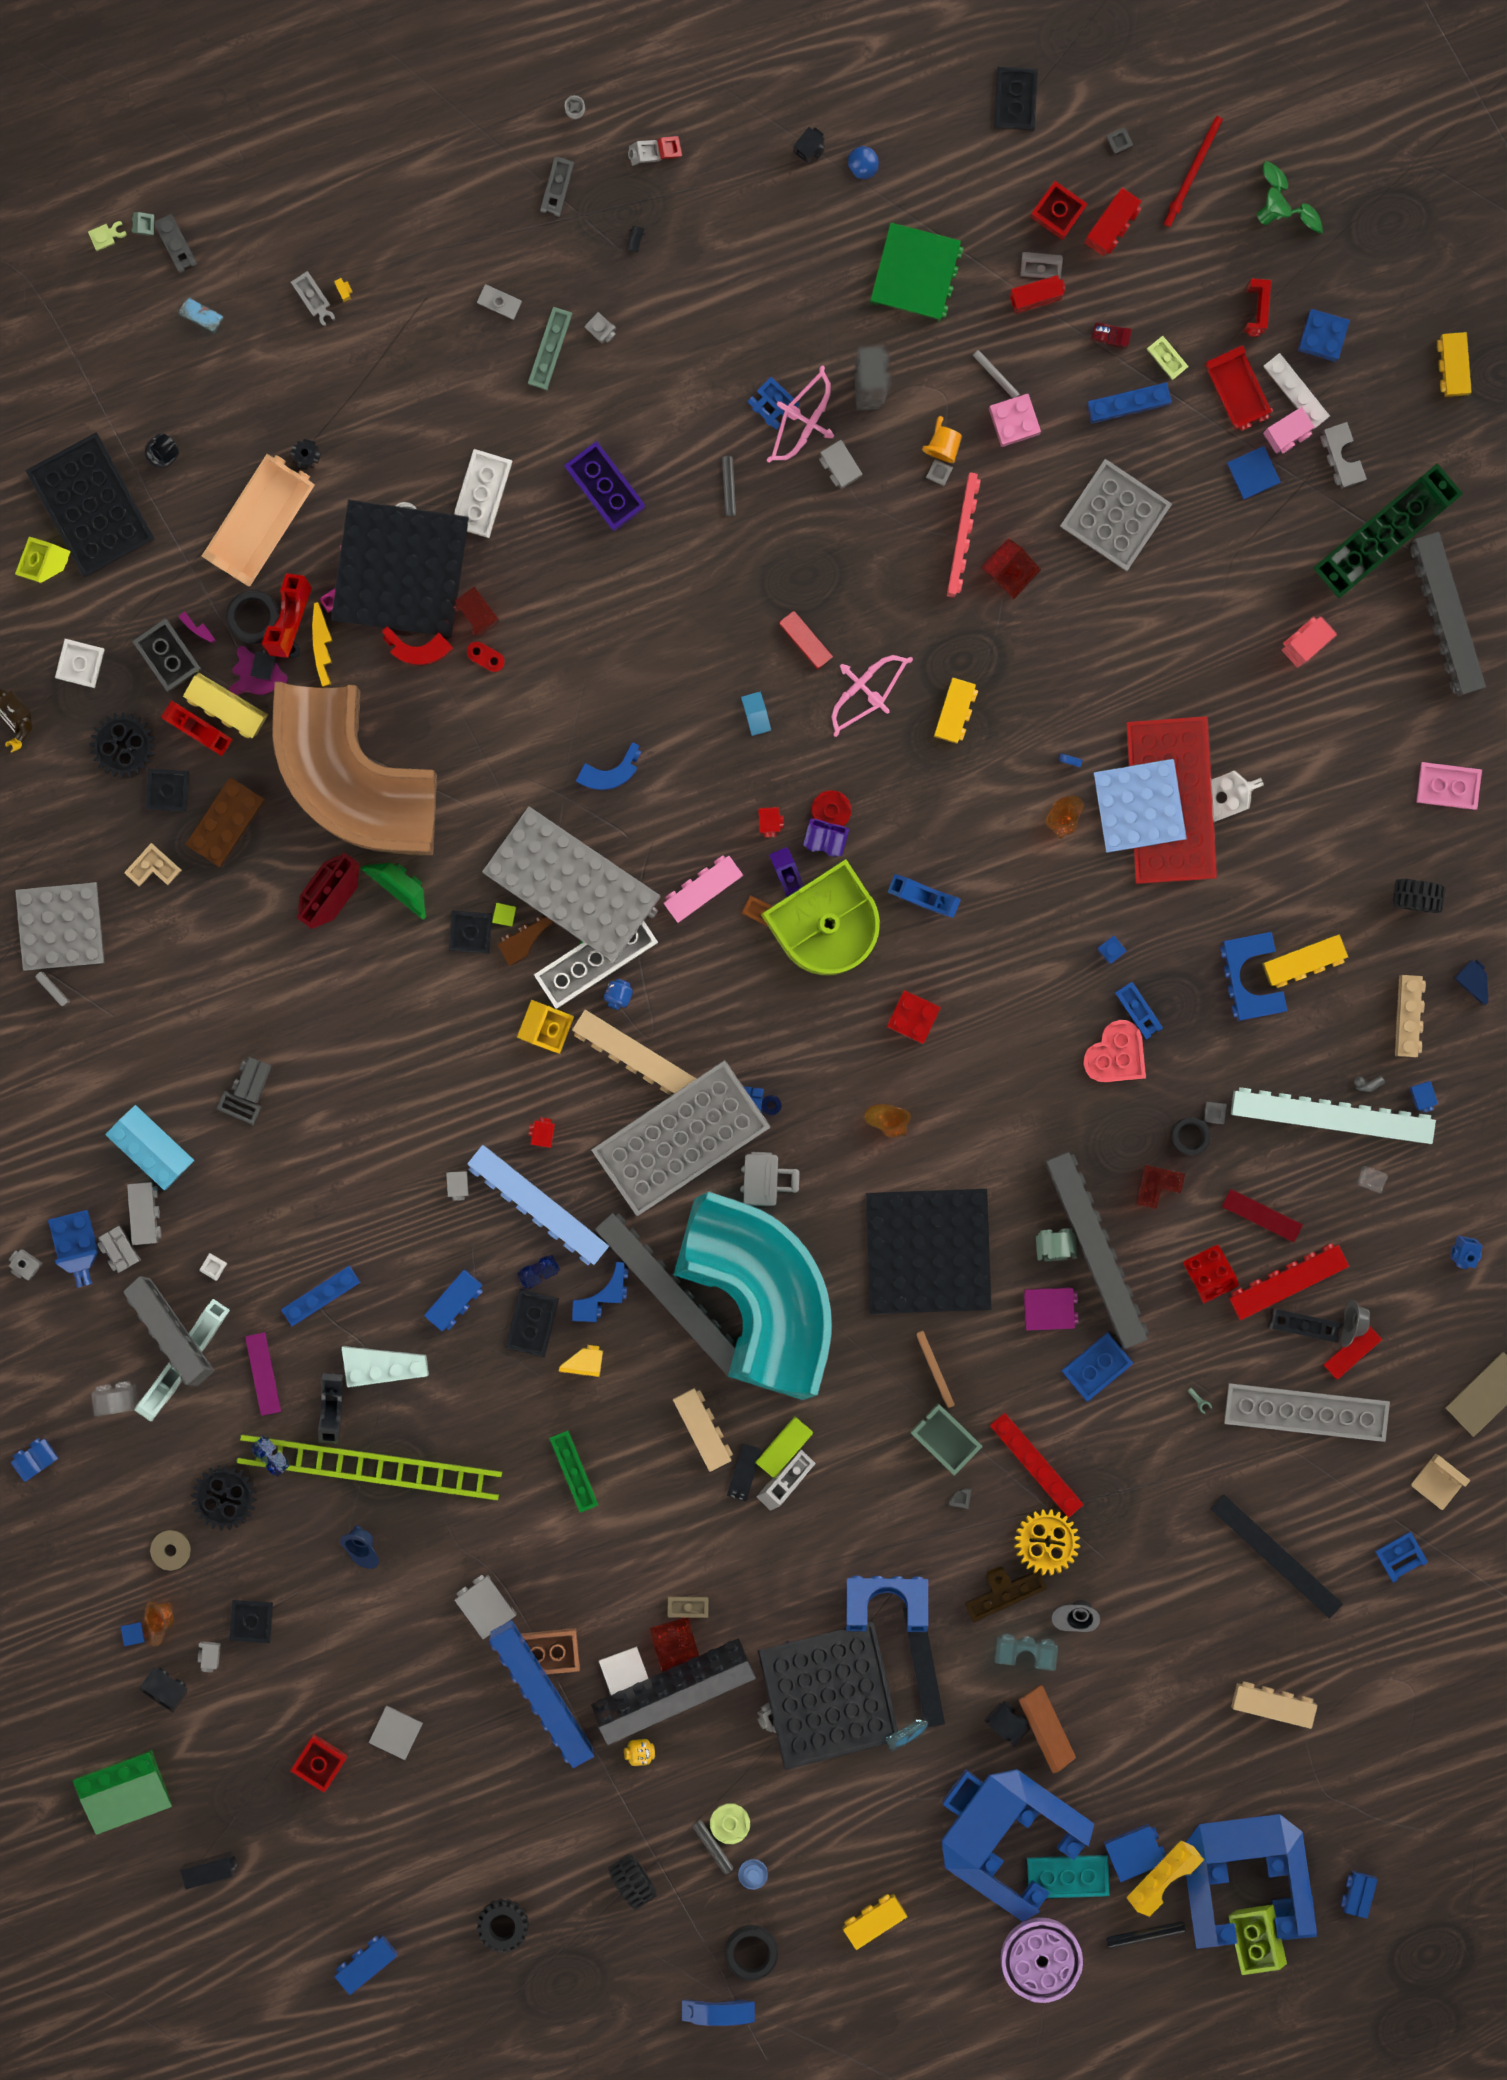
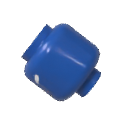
[604,979,633,1010]

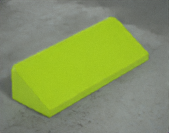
[755,1417,813,1478]

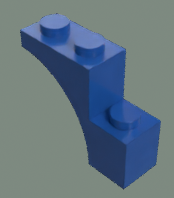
[572,1262,628,1322]

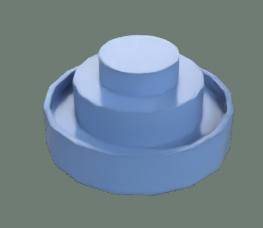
[738,1859,768,1890]

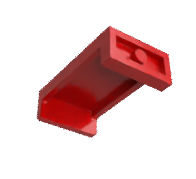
[1204,345,1273,431]

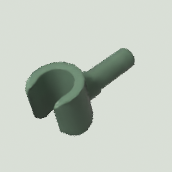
[1188,1388,1212,1414]

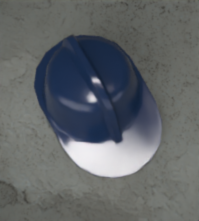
[340,1525,379,1569]

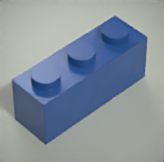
[424,1269,483,1332]
[334,1935,398,1995]

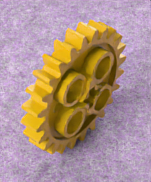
[1014,1509,1080,1576]

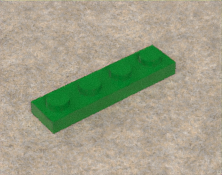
[549,1430,599,1513]

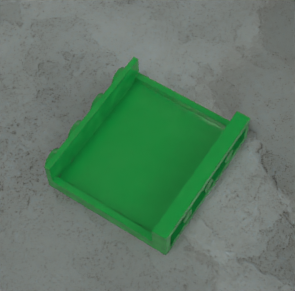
[870,223,964,322]

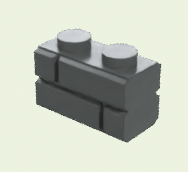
[232,1057,272,1103]

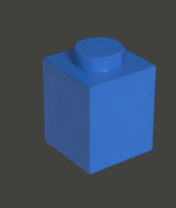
[1097,935,1126,964]
[1409,1081,1438,1113]

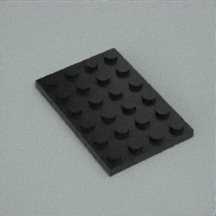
[25,432,155,578]

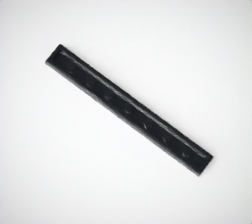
[1210,1494,1343,1619]

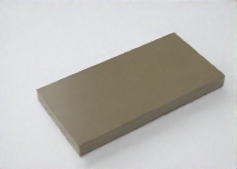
[1445,1352,1507,1437]

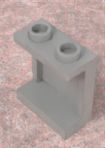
[455,1575,516,1639]

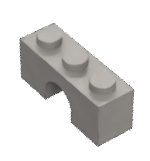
[1320,422,1367,489]

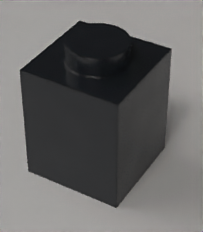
[250,649,277,682]

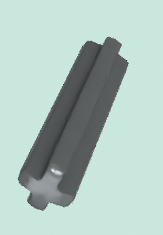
[722,456,736,516]
[693,1820,733,1874]

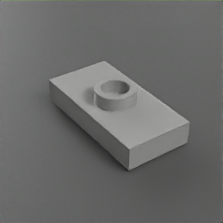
[477,284,522,320]

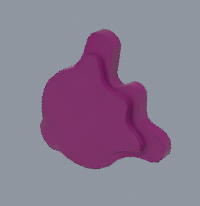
[229,646,288,696]

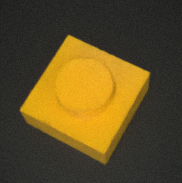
[334,278,352,302]

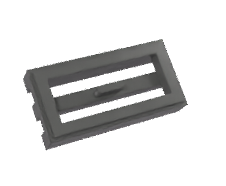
[216,1091,262,1125]

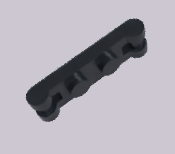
[1267,1308,1342,1343]

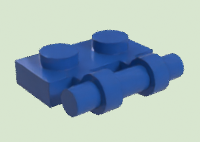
[747,377,800,430]

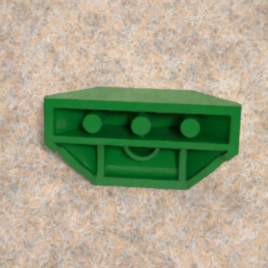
[360,863,427,920]

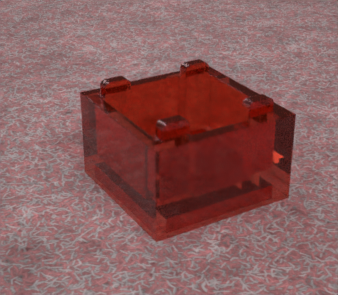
[454,586,500,637]

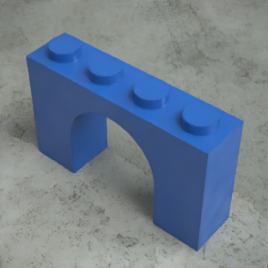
[1220,932,1287,1021]
[846,1576,928,1632]

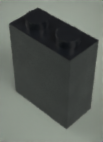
[180,1851,238,1890]

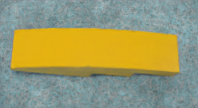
[312,602,333,688]

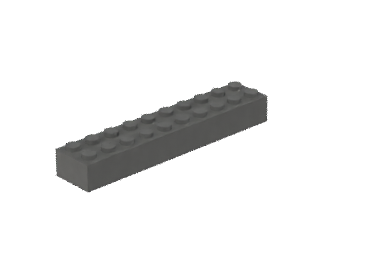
[1044,1151,1149,1349]

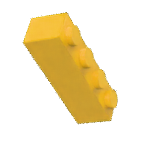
[1262,934,1348,988]

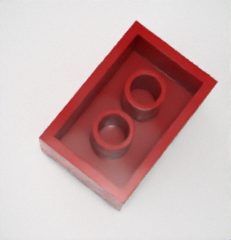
[1084,187,1142,257]

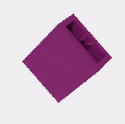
[1024,1287,1078,1330]

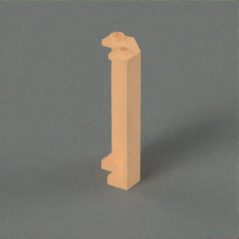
[202,454,315,587]

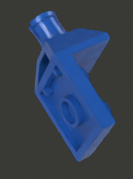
[48,1210,99,1288]

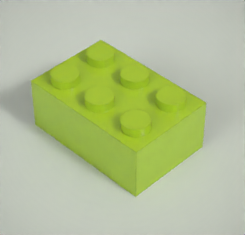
[1228,1904,1287,1975]

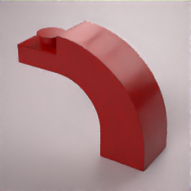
[382,626,454,666]
[161,700,233,756]

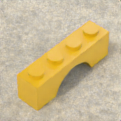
[1126,1841,1204,1917]

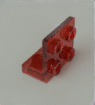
[650,1618,700,1672]

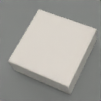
[199,1253,227,1281]

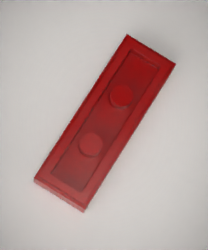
[1323,1325,1382,1380]

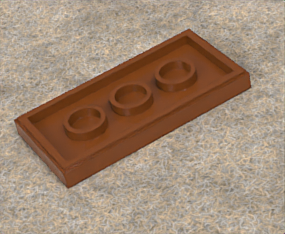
[1019,1685,1076,1773]

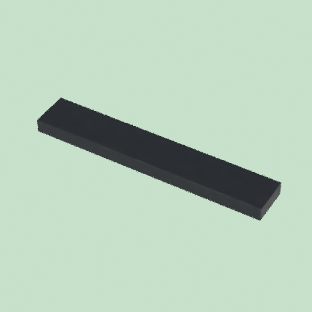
[903,1608,945,1728]

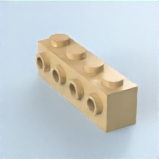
[1395,975,1426,1057]
[673,1388,733,1472]
[1231,1681,1318,1729]

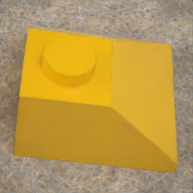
[559,1345,603,1377]

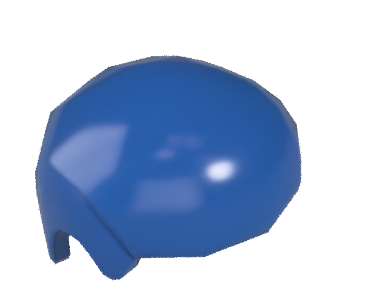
[848,146,879,179]

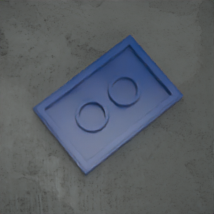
[1061,1332,1134,1402]

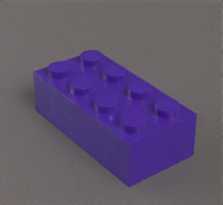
[564,441,646,532]

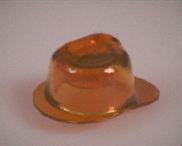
[1045,796,1084,839]
[865,1104,911,1138]
[143,1601,174,1646]

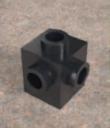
[290,439,321,470]

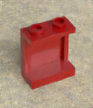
[1244,278,1271,337]

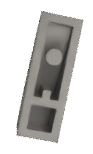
[756,1450,816,1511]

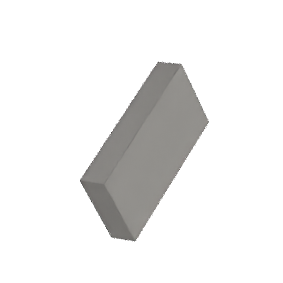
[36,972,70,1006]

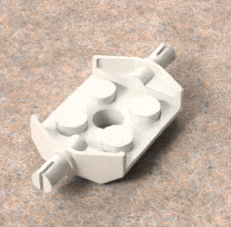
[1212,771,1264,822]

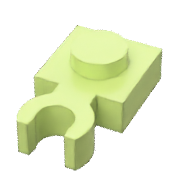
[88,221,127,251]

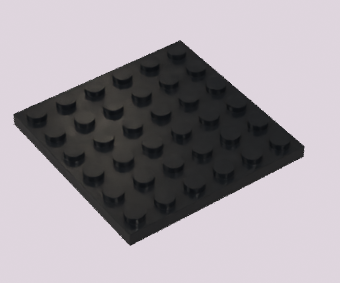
[331,499,469,637]
[866,1188,992,1314]
[757,1621,900,1770]

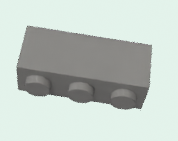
[127,1182,161,1245]

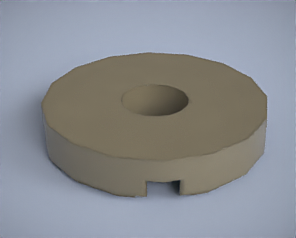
[150,1530,191,1571]

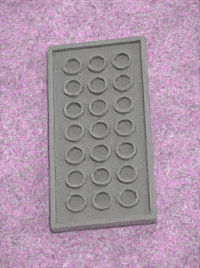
[482,807,661,962]
[591,1060,771,1216]

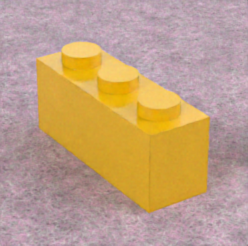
[1437,332,1472,397]
[934,678,978,744]
[843,1894,907,1950]

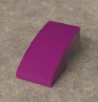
[178,612,217,644]

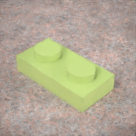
[1147,336,1188,380]

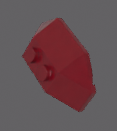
[297,853,359,929]

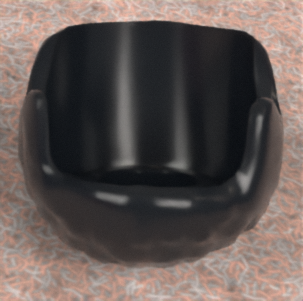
[144,433,179,468]

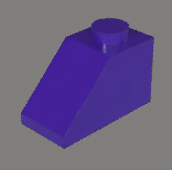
[769,847,804,897]

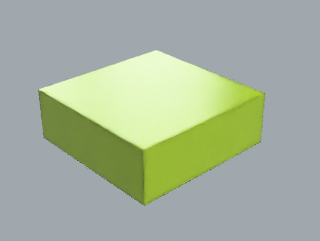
[492,903,516,927]

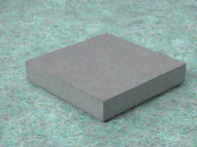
[369,1705,423,1760]

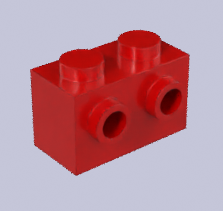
[758,807,784,838]

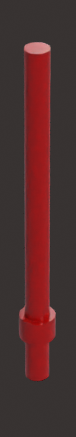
[1163,116,1223,228]

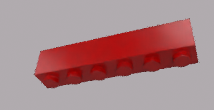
[1228,1243,1350,1320]

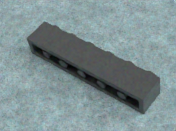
[123,1276,215,1387]

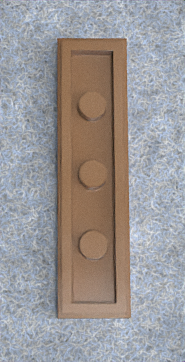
[916,1330,955,1408]

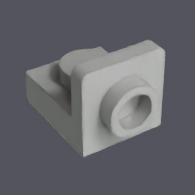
[628,140,662,166]
[584,312,616,344]

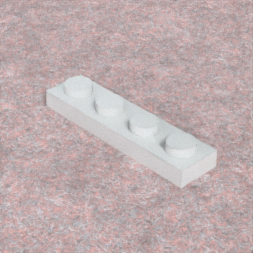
[1263,353,1330,430]

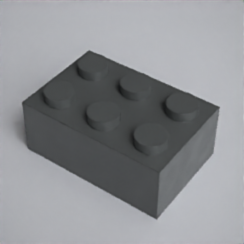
[132,618,202,693]

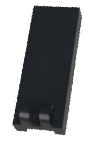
[727,1443,762,1502]

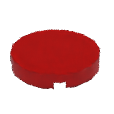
[811,790,851,826]

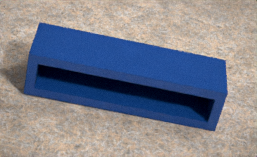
[1087,382,1172,424]

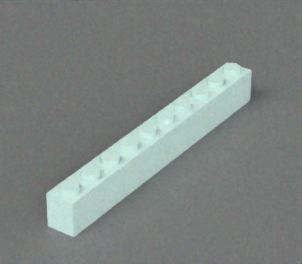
[1230,1087,1436,1144]

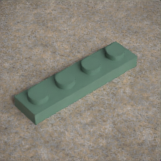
[528,307,572,390]

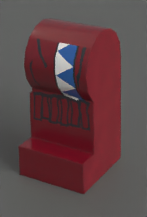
[1091,323,1132,349]

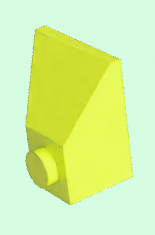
[15,537,70,583]

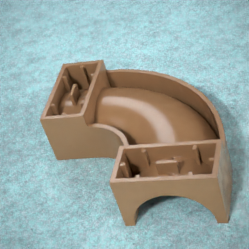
[273,682,437,856]

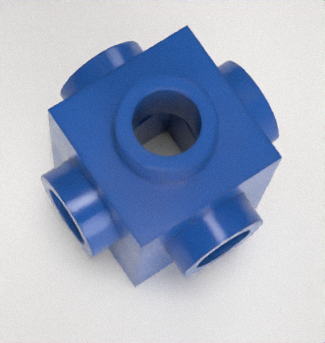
[1451,1236,1483,1269]

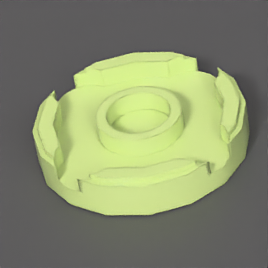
[710,1803,750,1844]

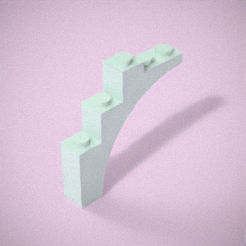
[135,1299,230,1421]

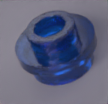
[761,1095,782,1115]

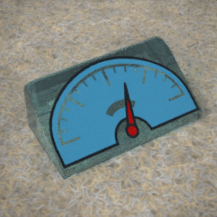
[178,297,224,334]
[886,1720,928,1751]

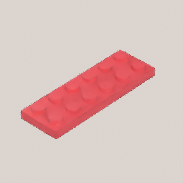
[947,473,981,598]

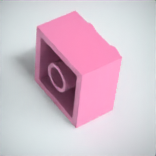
[989,394,1041,447]
[1263,407,1315,454]

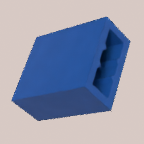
[1104,1824,1166,1882]

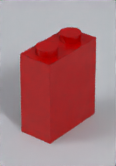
[1009,275,1066,314]

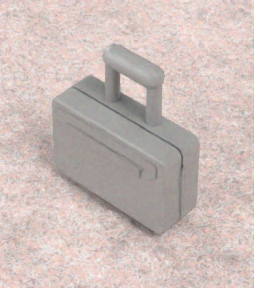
[740,1152,800,1206]

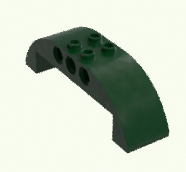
[1313,463,1463,599]

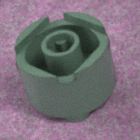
[1035,1228,1078,1261]

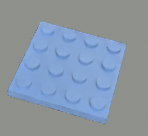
[1094,759,1187,853]

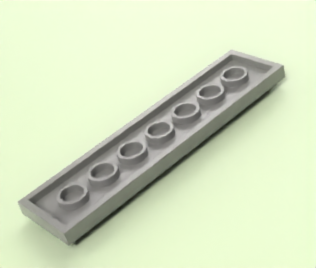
[1224,1383,1390,1442]

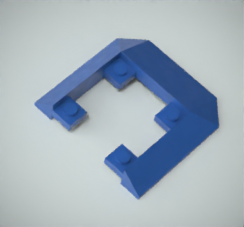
[941,1769,1094,1922]
[1186,1814,1317,1949]

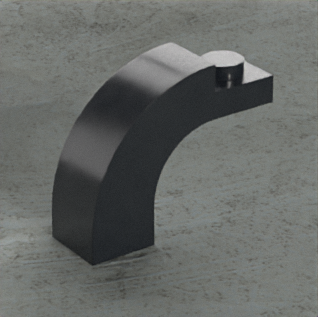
[318,1373,343,1444]

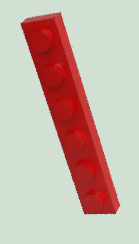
[989,1412,1084,1518]

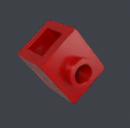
[528,1117,555,1148]

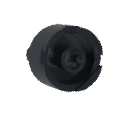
[984,1701,1030,1747]

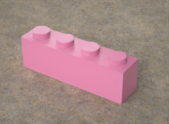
[664,855,743,923]

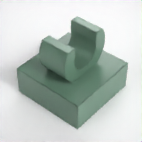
[131,212,154,236]

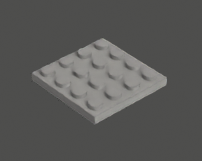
[1060,459,1172,571]
[15,882,105,971]

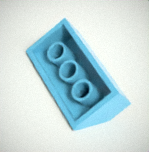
[105,1105,195,1190]

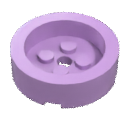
[1001,1918,1083,2003]

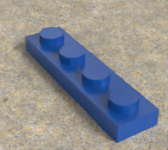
[281,1266,361,1326]

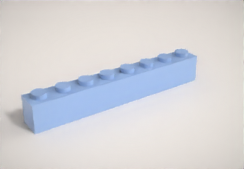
[468,1145,609,1265]

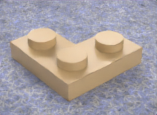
[124,843,182,887]

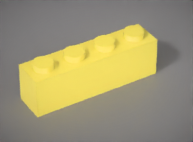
[183,673,268,738]

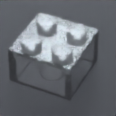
[91,1381,139,1417]

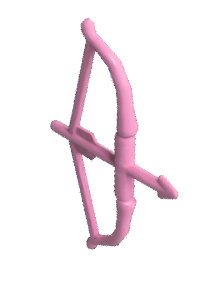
[767,366,834,463]
[831,655,913,737]

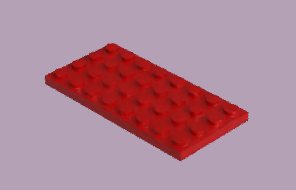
[1127,716,1217,884]

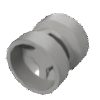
[565,95,585,119]

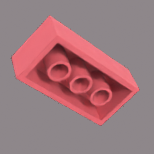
[1282,616,1337,668]

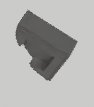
[948,1488,972,1509]

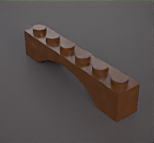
[497,915,554,966]

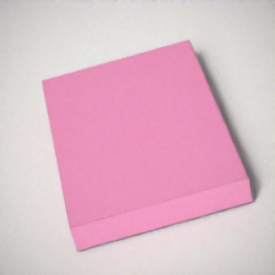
[1416,762,1482,810]

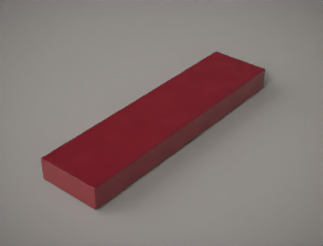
[1221,1189,1303,1242]

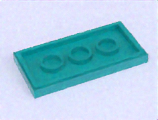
[1027,1855,1110,1898]

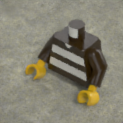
[0,689,32,752]

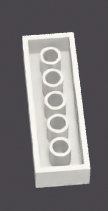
[534,921,658,1009]

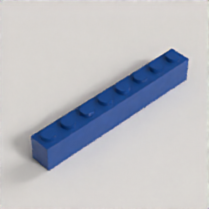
[489,1620,594,1768]

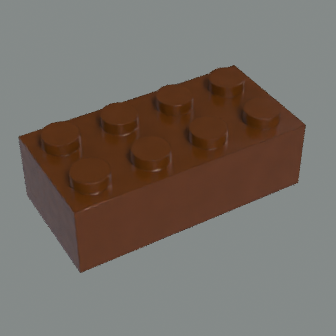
[185,777,266,868]

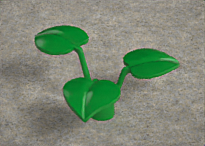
[1257,161,1323,234]

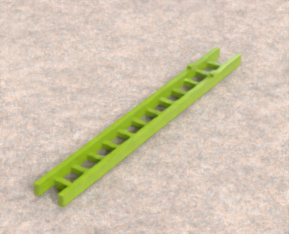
[237,1435,502,1500]

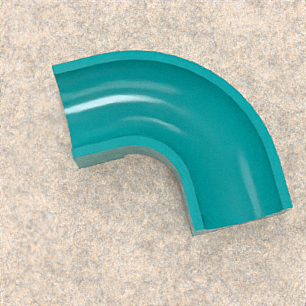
[674,1192,832,1400]

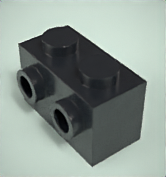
[793,127,825,165]
[140,1667,188,1713]

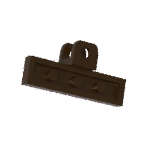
[965,1566,1047,1623]

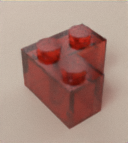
[1135,1165,1185,1209]

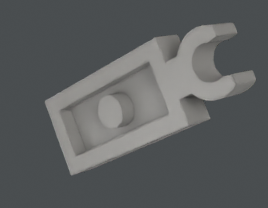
[291,271,335,327]

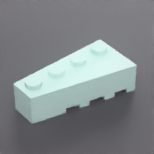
[342,1346,429,1387]

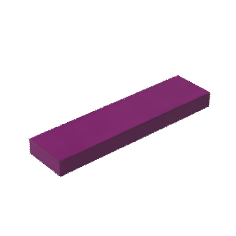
[245,1332,281,1416]

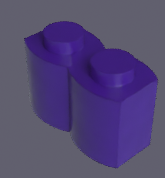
[803,819,849,857]

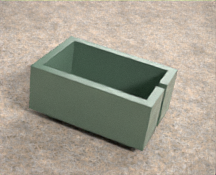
[910,1403,983,1476]

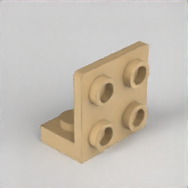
[1411,1454,1470,1510]

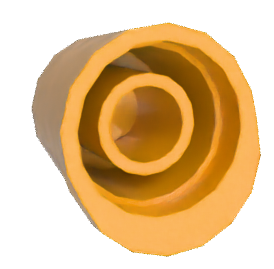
[922,416,962,463]

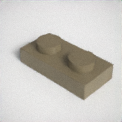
[668,1596,708,1618]

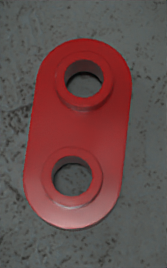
[467,642,505,672]

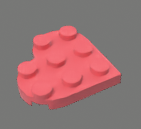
[1083,1020,1146,1082]

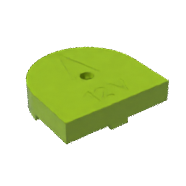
[761,859,880,975]

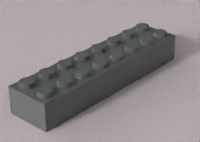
[854,347,889,411]
[1409,532,1486,697]

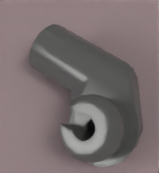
[1354,1075,1385,1092]

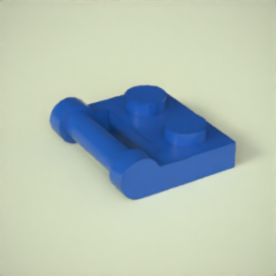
[1375,1531,1428,1583]

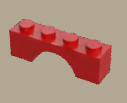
[262,573,312,658]

